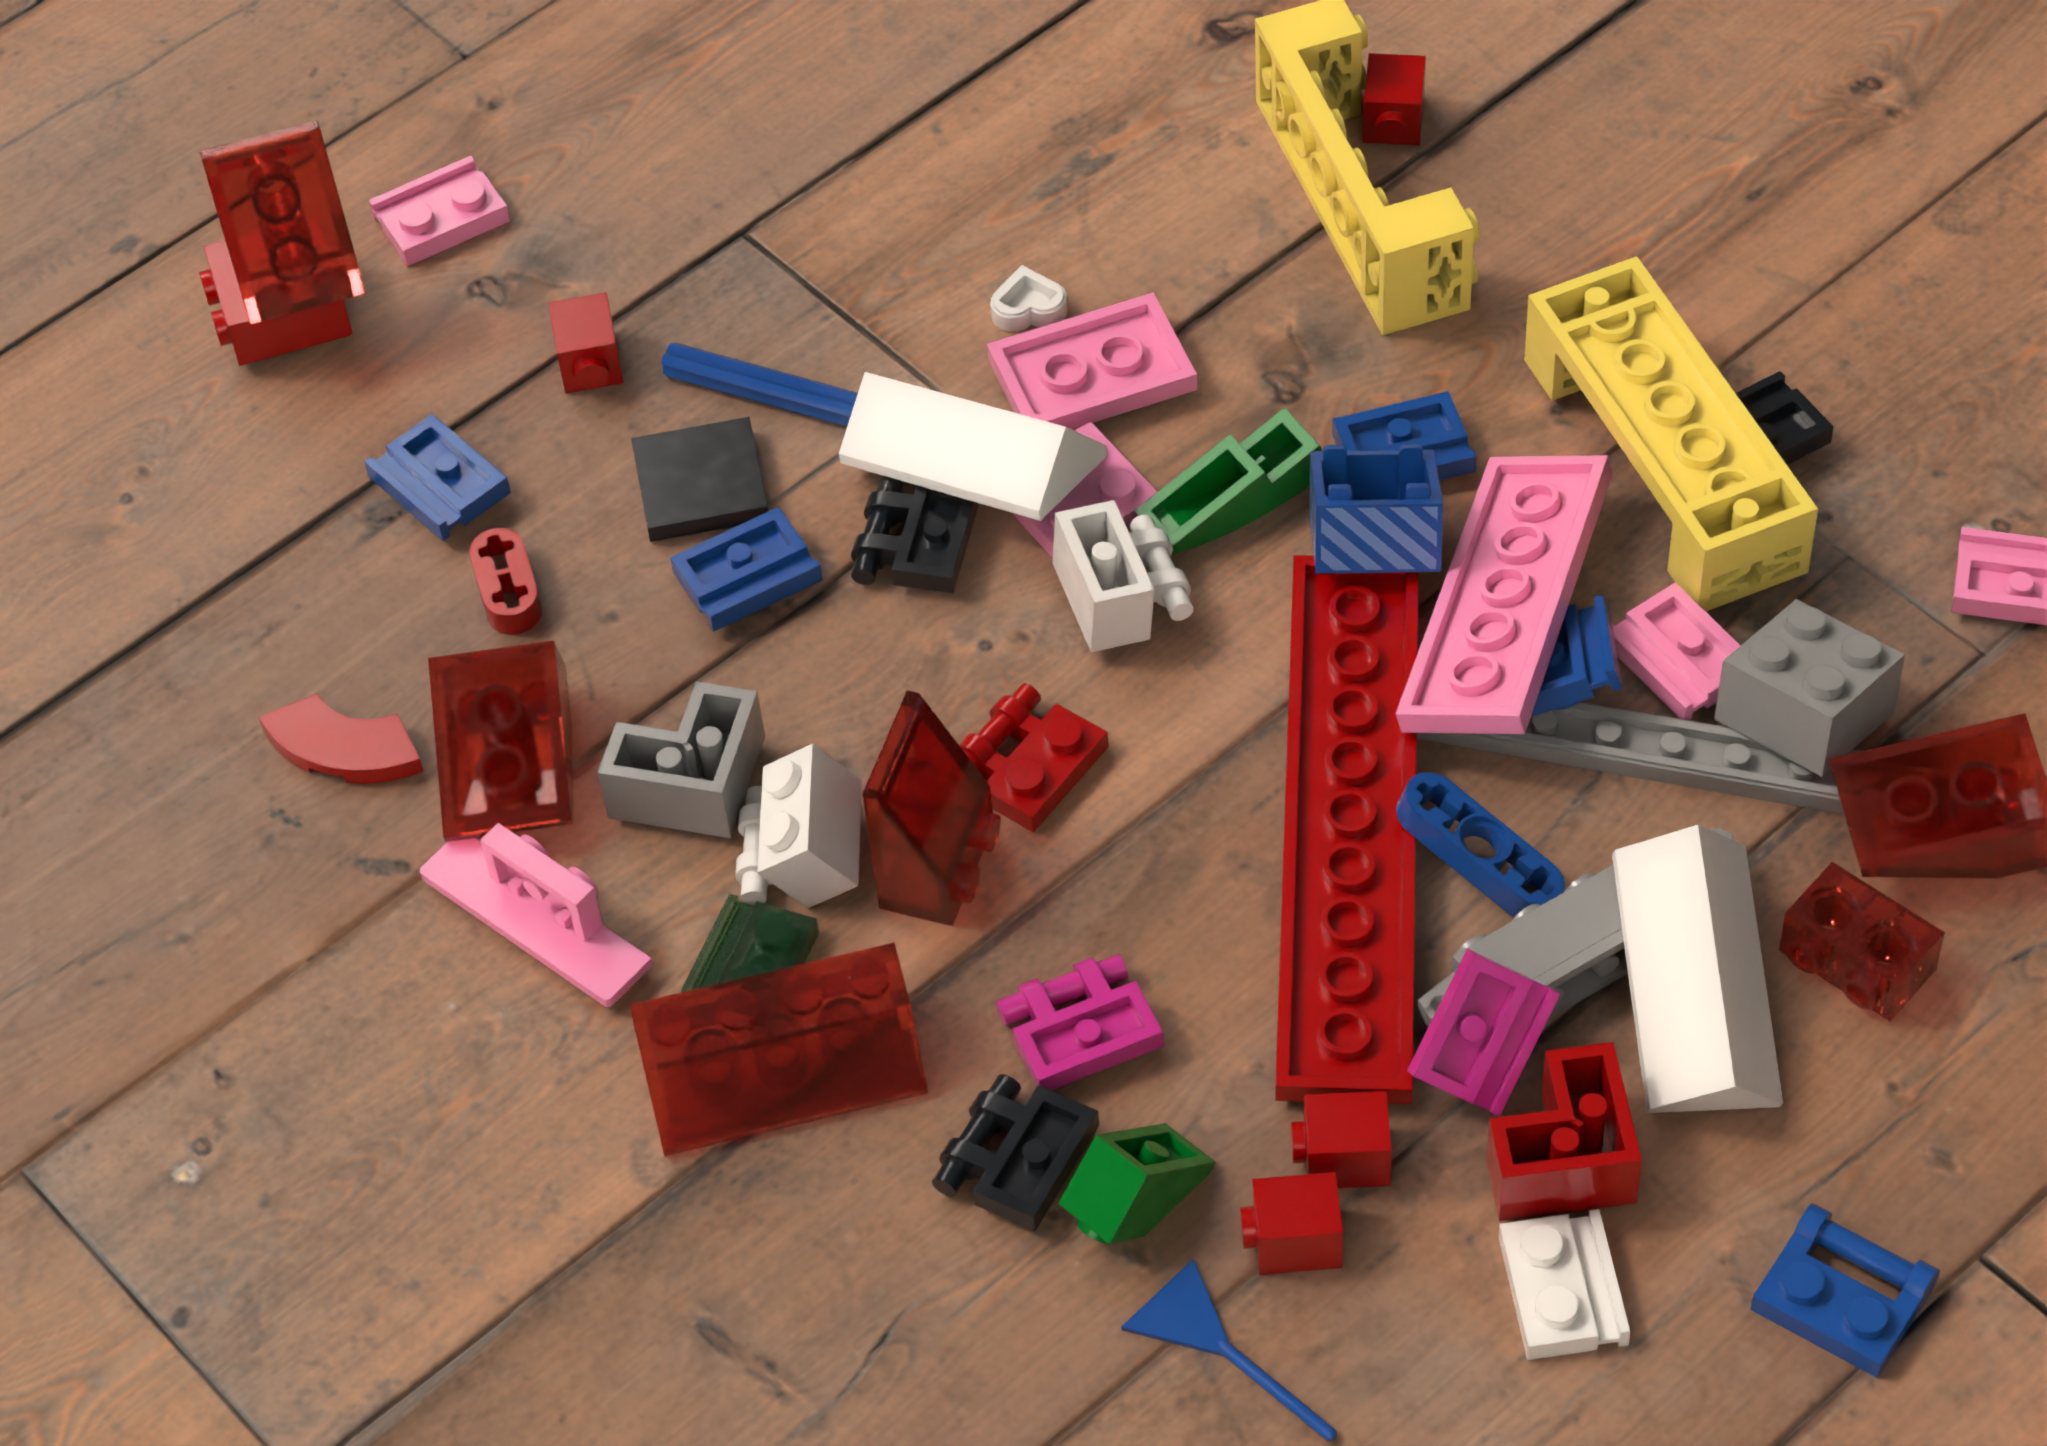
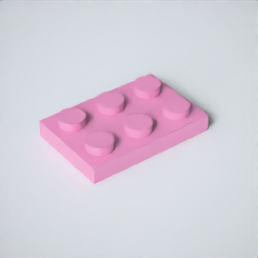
[987,292,1197,429]

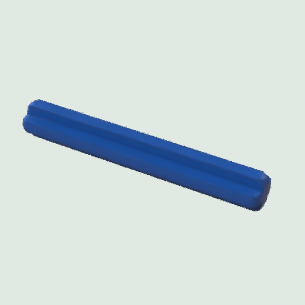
[661,342,858,426]

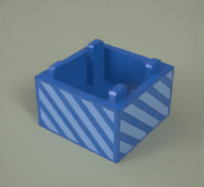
[1309,444,1443,574]

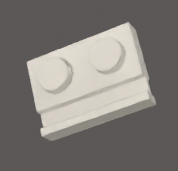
[1499,1209,1630,1360]

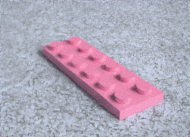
[1396,455,1613,734]

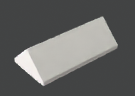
[839,372,1108,521]
[1612,825,1783,1113]

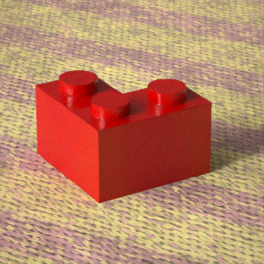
[1486,1042,1642,1221]

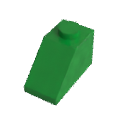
[1058,1123,1216,1244]

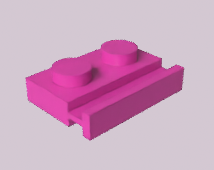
[1407,948,1561,1116]

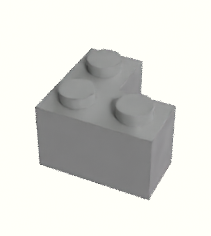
[598,681,765,839]

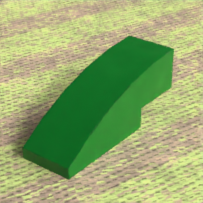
[1135,407,1323,555]

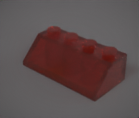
[630,942,928,1157]

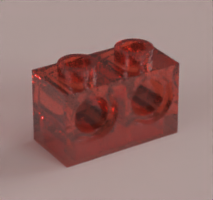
[1779,862,1945,1022]

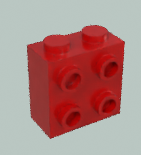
[199,215,353,366]

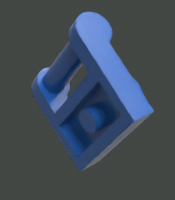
[1751,1203,1940,1378]

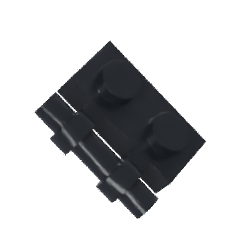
[851,476,979,593]
[932,1074,1099,1232]

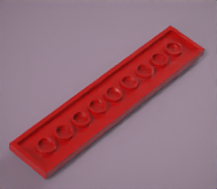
[1275,555,1418,1105]

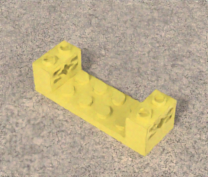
[1255,0,1480,336]
[1524,256,1818,611]

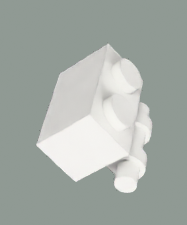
[1052,500,1194,653]
[735,743,862,908]

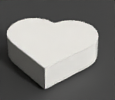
[990,265,1068,332]

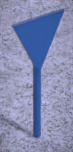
[1121,1259,1337,1441]

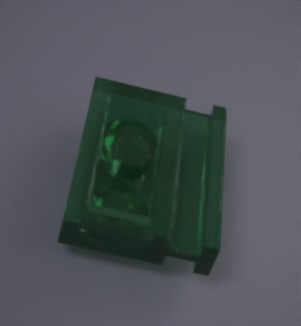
[677,893,819,1038]

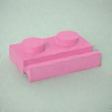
[369,156,510,267]
[1951,527,2047,625]
[1612,582,1741,721]

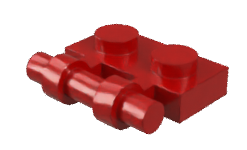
[945,683,1109,833]

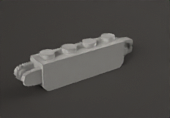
[1418,827,1734,1027]

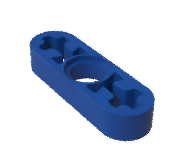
[1396,772,1565,917]

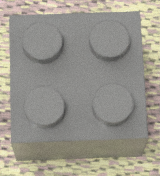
[1714,599,1905,777]

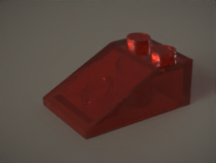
[199,120,365,325]
[428,640,574,842]
[862,690,1001,927]
[1829,713,2047,879]

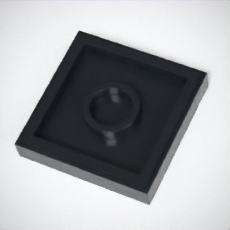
[631,417,769,542]

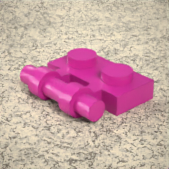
[995,954,1164,1090]

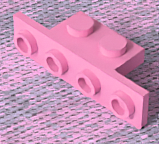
[420,823,653,1007]

